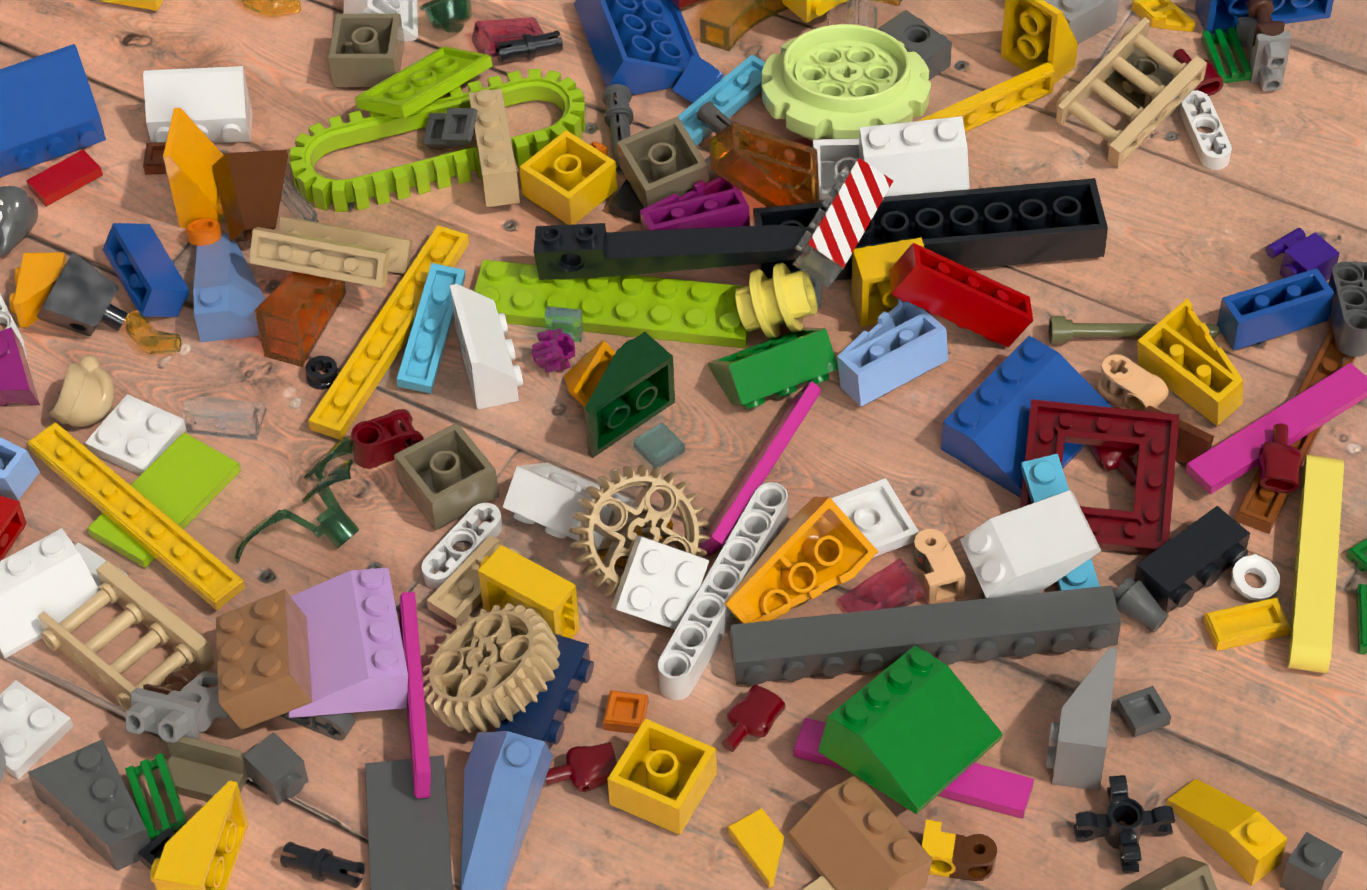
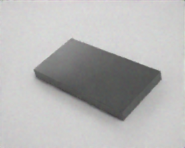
[365,755,453,890]

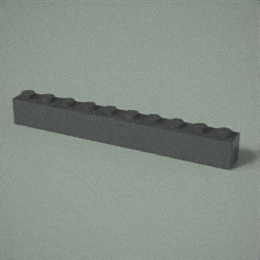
[731,585,1121,685]

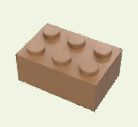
[216,589,312,730]

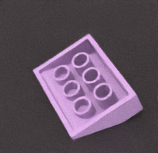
[288,568,408,718]

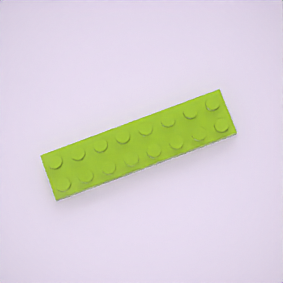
[474,259,749,349]

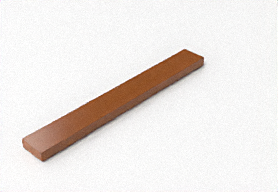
[1235,324,1357,534]

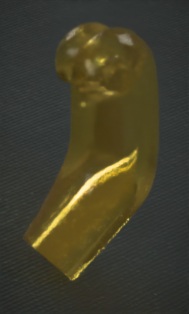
[242,0,301,17]
[125,311,182,354]

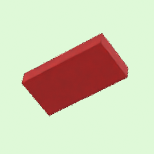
[26,149,103,207]

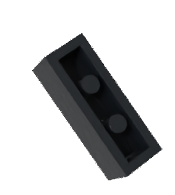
[1134,506,1250,614]

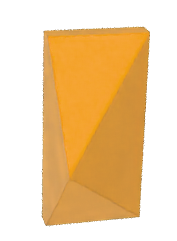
[564,341,616,408]

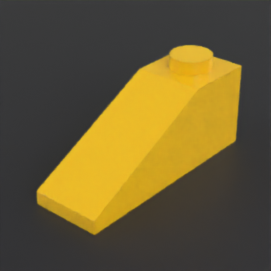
[1166,779,1288,886]

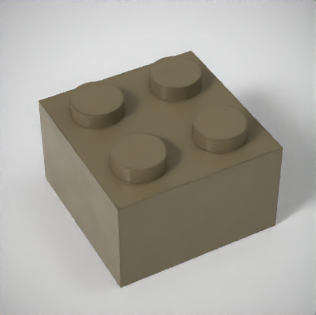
[328,14,405,87]
[617,116,709,208]
[394,422,499,530]

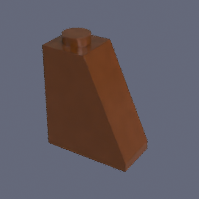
[212,150,288,245]

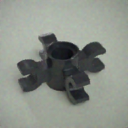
[1073,775,1175,873]

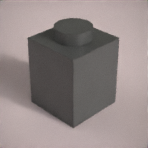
[243,732,309,805]
[1280,832,1343,890]

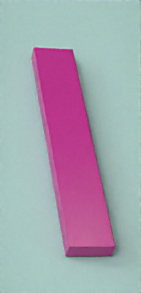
[1185,363,1367,495]
[698,381,821,557]
[399,592,431,798]
[793,717,1034,819]

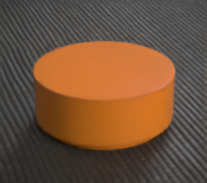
[186,218,222,246]

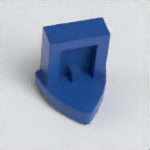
[672,55,724,103]

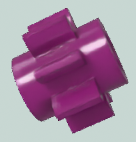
[532,328,575,373]

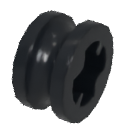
[305,356,338,390]

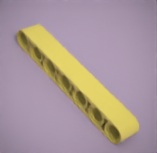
[1287,454,1344,674]

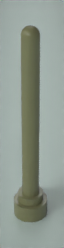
[1048,316,1220,344]

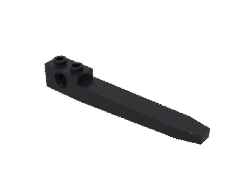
[533,223,817,280]

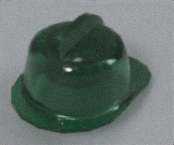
[419,0,472,33]

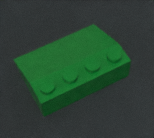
[818,645,1003,814]

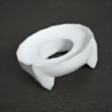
[1229,554,1280,601]

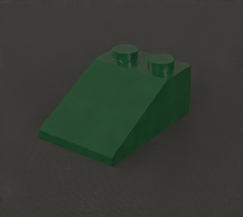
[584,332,675,458]

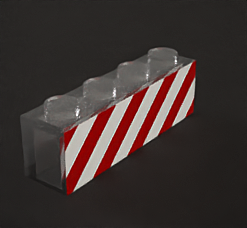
[793,158,894,288]

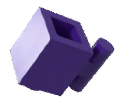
[1265,228,1340,281]

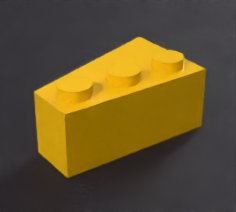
[1138,298,1244,427]

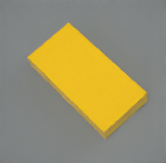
[1203,597,1291,651]

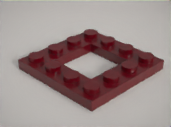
[1020,399,1180,554]

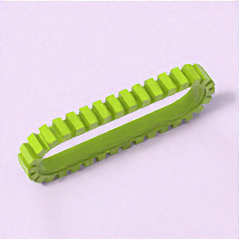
[289,69,587,212]

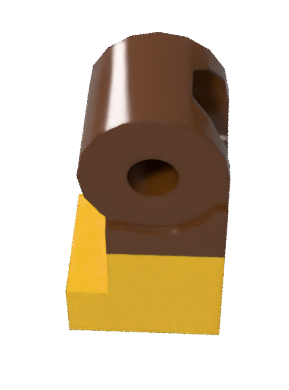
[922,819,997,881]

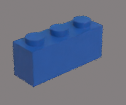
[102,223,189,317]
[1217,268,1334,351]

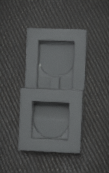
[423,108,478,149]

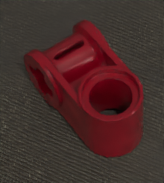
[351,409,424,469]

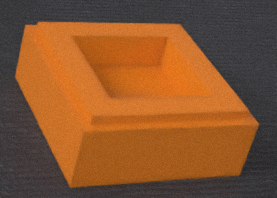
[603,690,649,734]

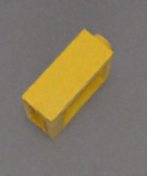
[478,545,580,639]

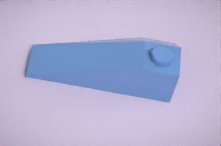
[193,233,270,342]
[461,731,553,890]

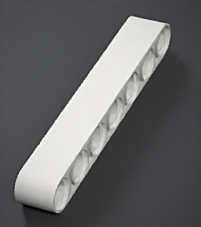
[658,482,788,701]

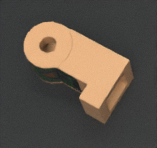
[913,529,966,604]

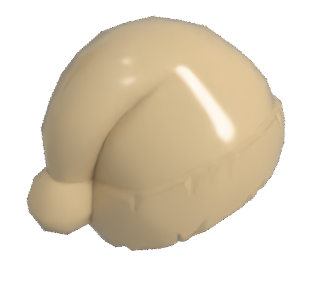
[49,355,115,427]

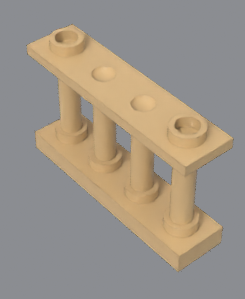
[1056,17,1207,168]
[249,216,412,288]
[38,560,215,712]

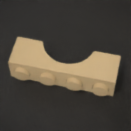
[469,89,520,207]

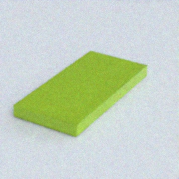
[355,46,493,119]
[87,432,241,568]

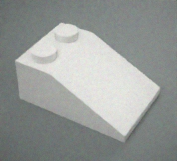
[960,490,1101,598]

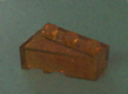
[710,122,820,207]
[255,271,347,367]

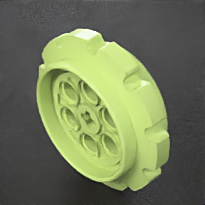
[761,24,931,141]

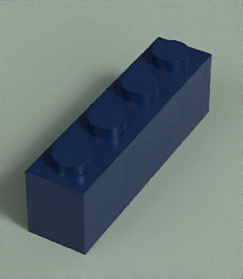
[496,633,594,750]

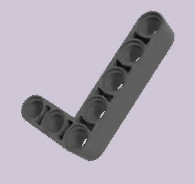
[1328,262,1367,357]

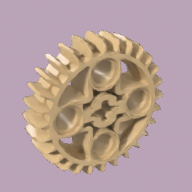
[569,464,709,596]
[422,603,561,733]

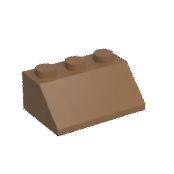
[788,775,933,890]

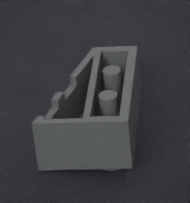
[28,739,150,871]

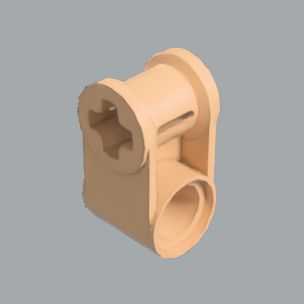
[1097,354,1169,411]

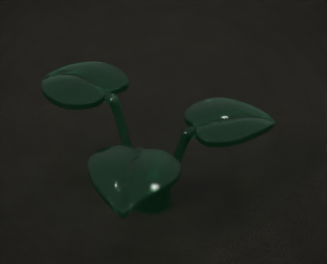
[234,437,360,563]

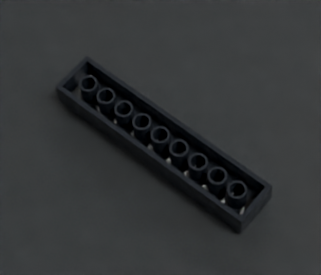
[753,178,1108,282]

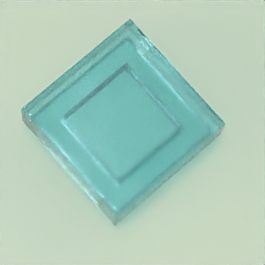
[545,306,583,342]
[634,422,685,468]

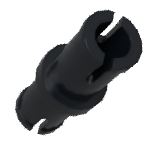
[495,30,563,63]
[280,841,365,888]

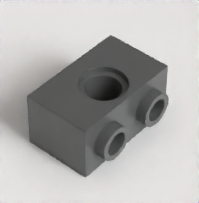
[878,10,952,80]

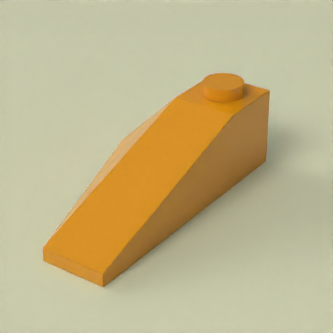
[723,497,879,623]

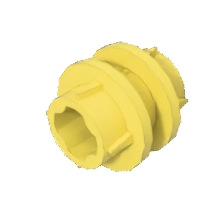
[735,263,817,339]

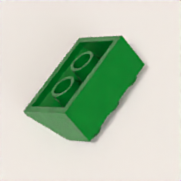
[708,327,838,409]

